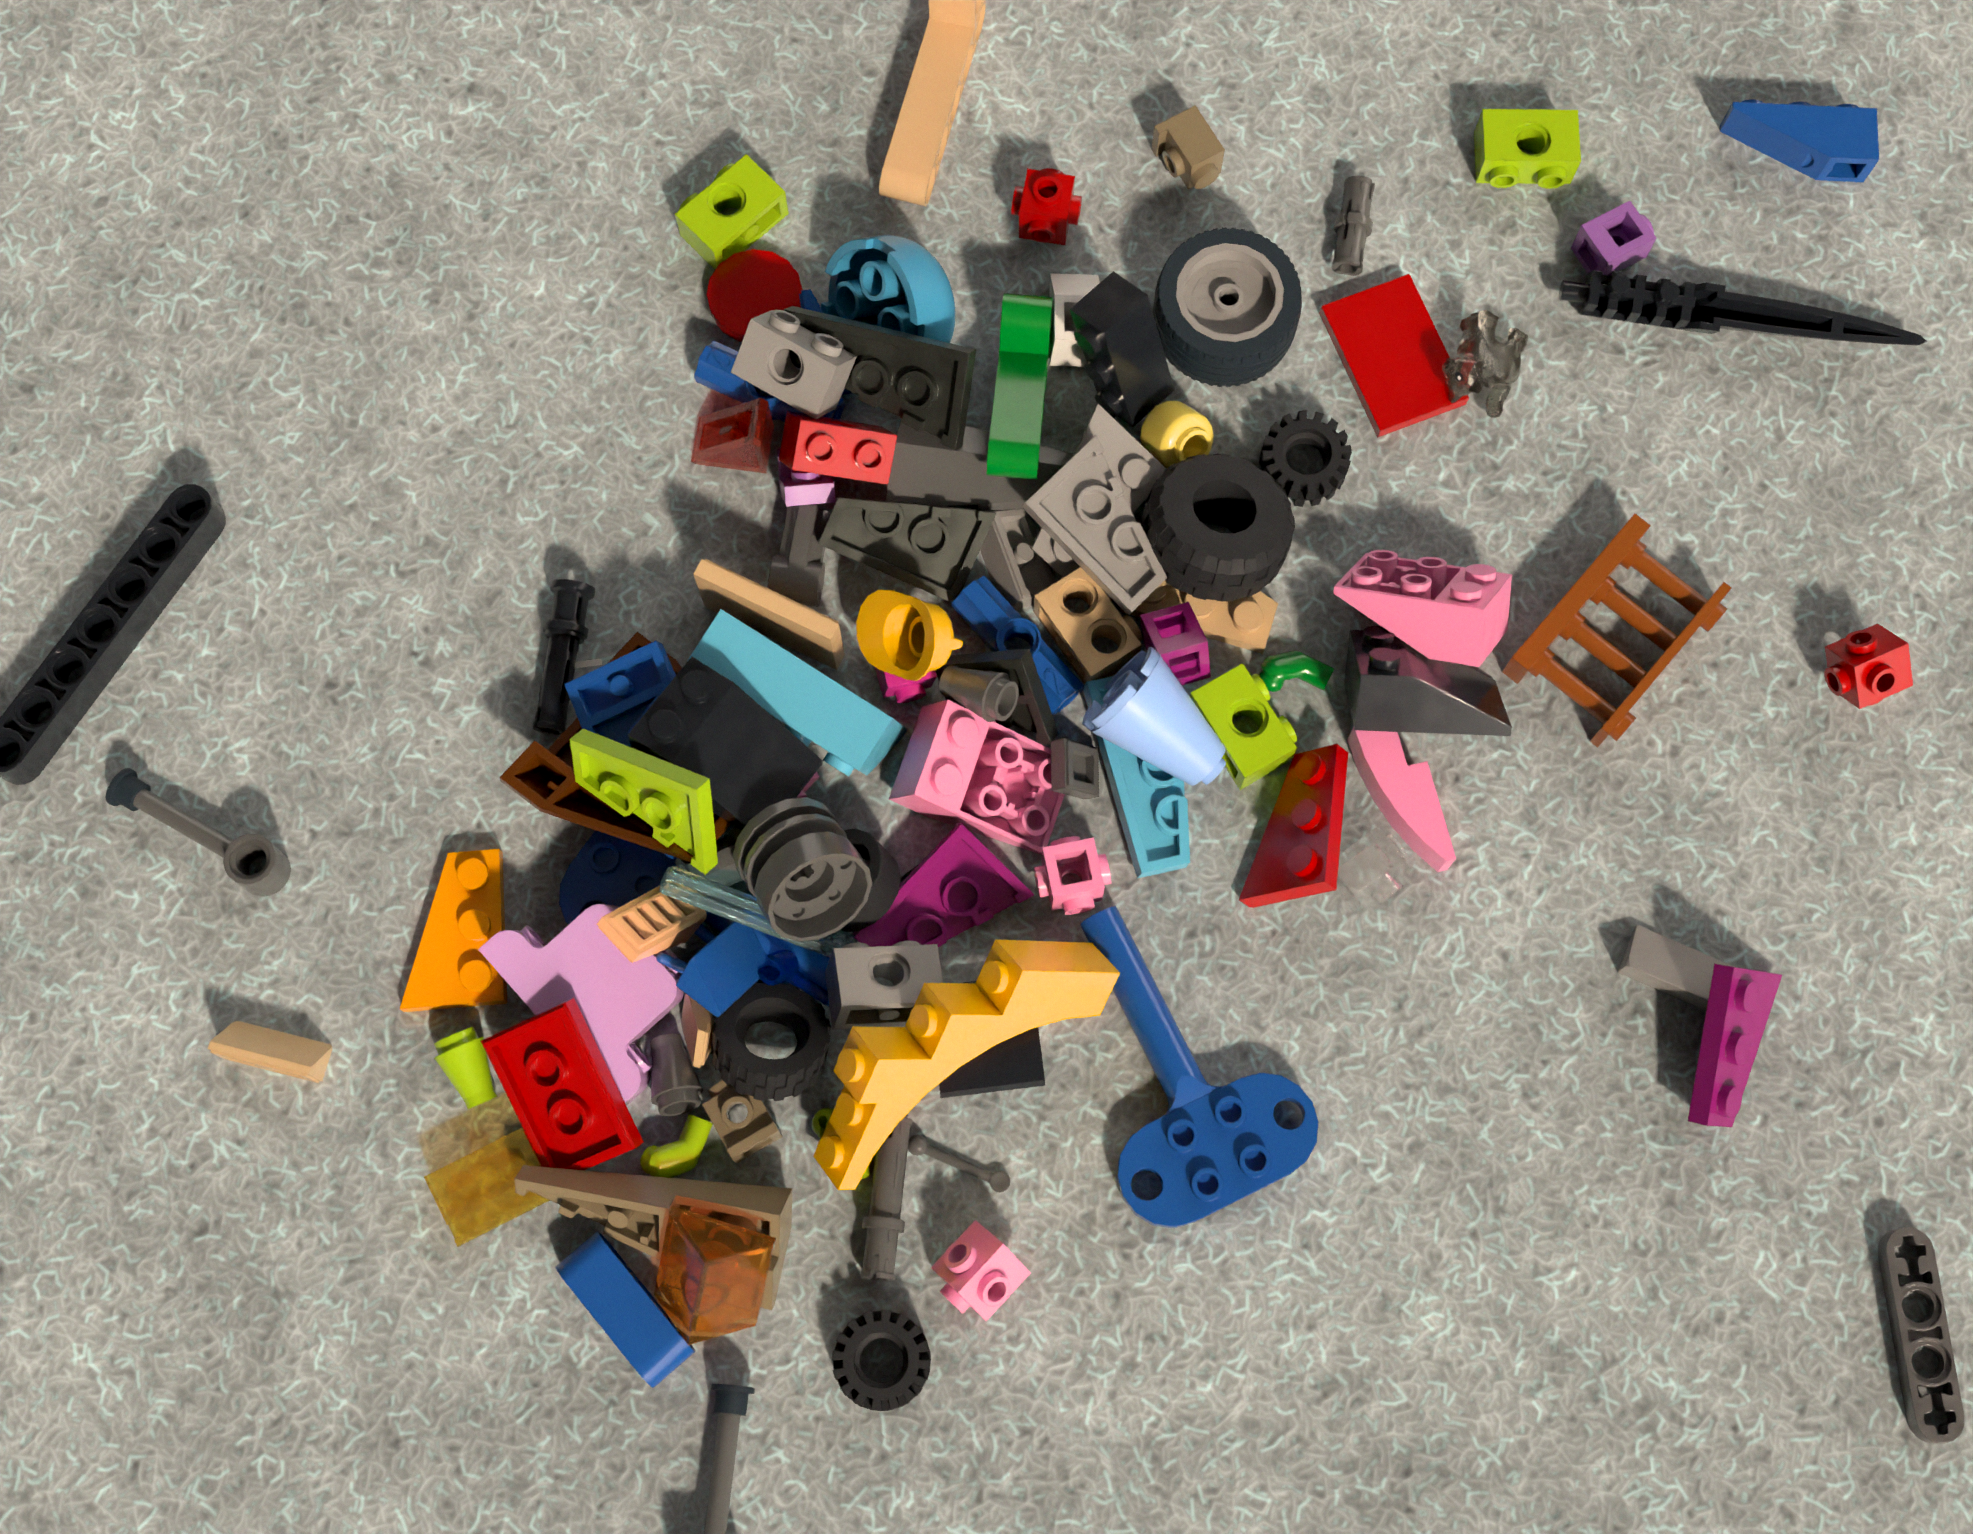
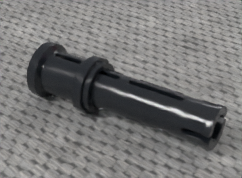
[533,579,595,735]

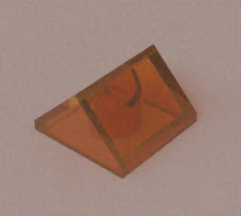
[654,1206,776,1345]

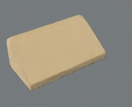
[207,1021,332,1083]

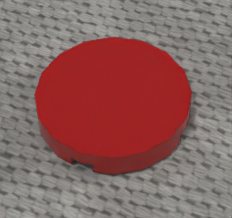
[707,249,803,342]

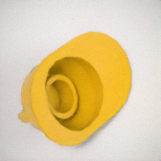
[856,590,963,681]

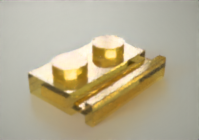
[424,1127,550,1247]

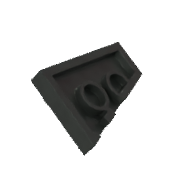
[818,496,996,603]

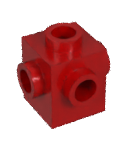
[1011,168,1082,245]
[1824,623,1913,709]

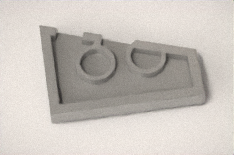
[1030,404,1166,578]
[1023,435,1167,616]

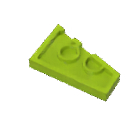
[570,729,718,875]

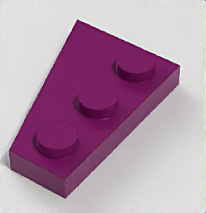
[852,823,1034,947]

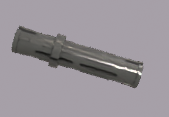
[860,1117,912,1281]

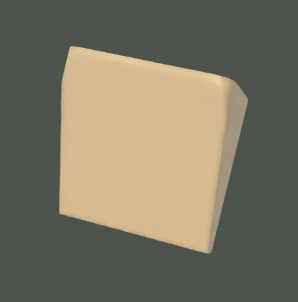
[681,993,715,1068]

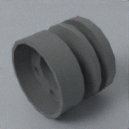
[733,797,872,942]

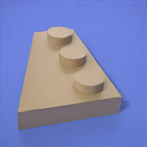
[1120,580,1278,654]

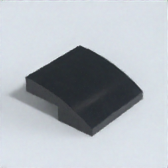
[939,981,1045,1098]

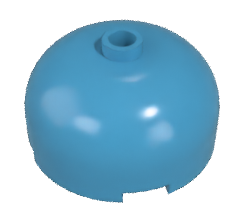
[821,235,956,343]

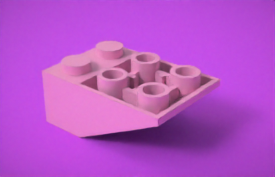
[1333,550,1512,667]
[889,700,1065,855]

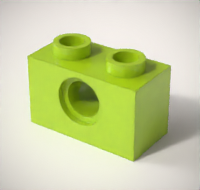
[1474,109,1581,189]
[675,154,789,270]
[1190,663,1297,790]

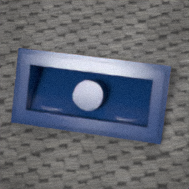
[676,915,772,1018]

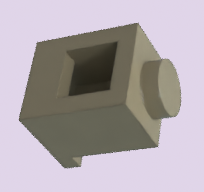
[1151,105,1225,189]
[702,1080,783,1164]

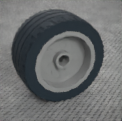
[1153,227,1302,387]

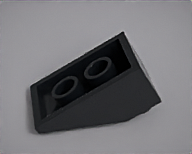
[1344,626,1512,736]
[628,656,822,831]

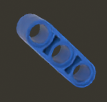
[555,1231,696,1388]

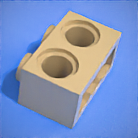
[1033,567,1143,685]

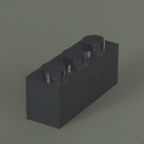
[1070,271,1175,427]

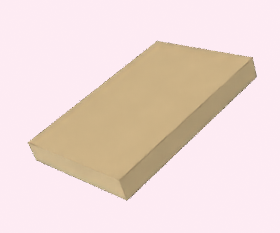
[693,559,845,670]

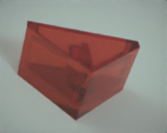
[691,398,774,473]

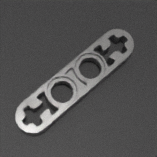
[1878,1227,1964,1444]

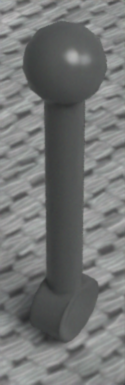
[908,1135,1011,1193]

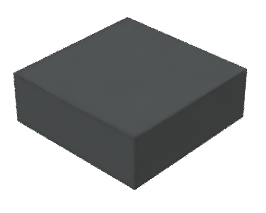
[1051,738,1099,799]

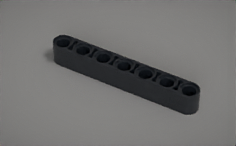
[0,484,226,785]

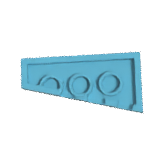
[1083,676,1190,879]

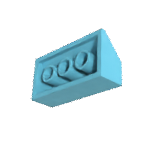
[687,609,908,777]

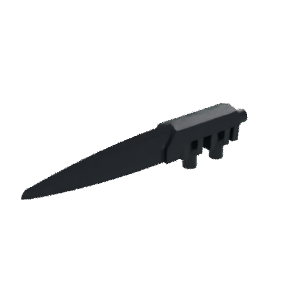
[1559,270,1927,346]

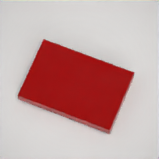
[1319,274,1469,438]
[481,998,644,1170]

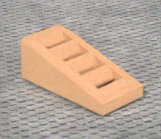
[597,881,707,963]

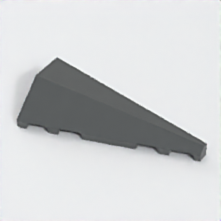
[885,422,1073,511]

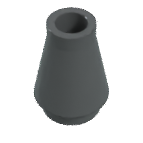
[939,665,1019,722]
[650,1033,703,1116]

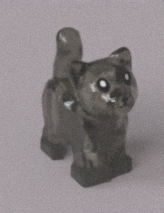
[1442,310,1528,418]

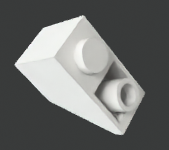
[1049,273,1100,367]

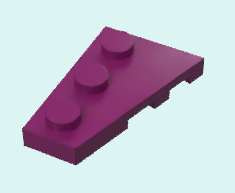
[1688,963,1782,1127]

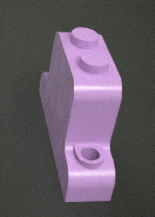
[478,904,684,1106]

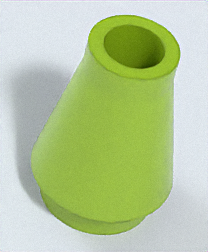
[434,1027,498,1109]

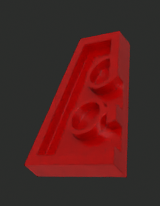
[1239,744,1348,908]

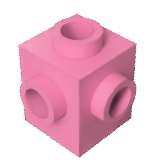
[1034,836,1111,915]
[931,1220,1031,1321]

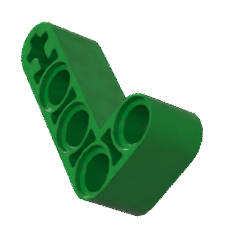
[986,293,1053,480]

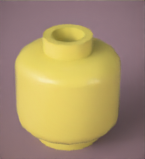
[1140,400,1214,469]

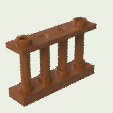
[1502,514,1732,748]

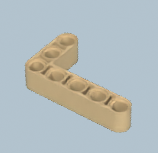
[879,0,986,207]

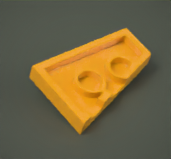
[400,849,507,1012]

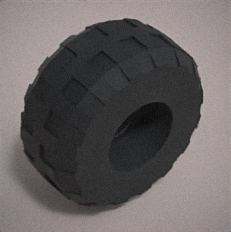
[1141,453,1295,602]

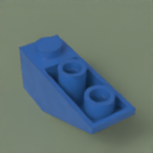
[1720,99,1879,182]

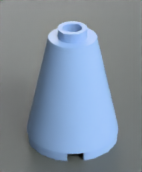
[1082,647,1226,786]

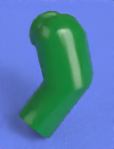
[1258,651,1335,692]

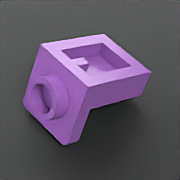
[777,447,836,507]

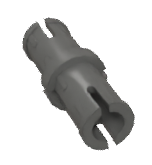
[1331,176,1375,276]

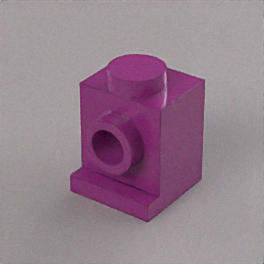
[1140,602,1211,685]

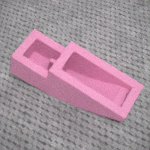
[1347,727,1456,872]

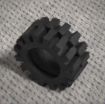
[1259,410,1352,507]
[832,1310,931,1411]

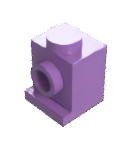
[1571,201,1656,275]

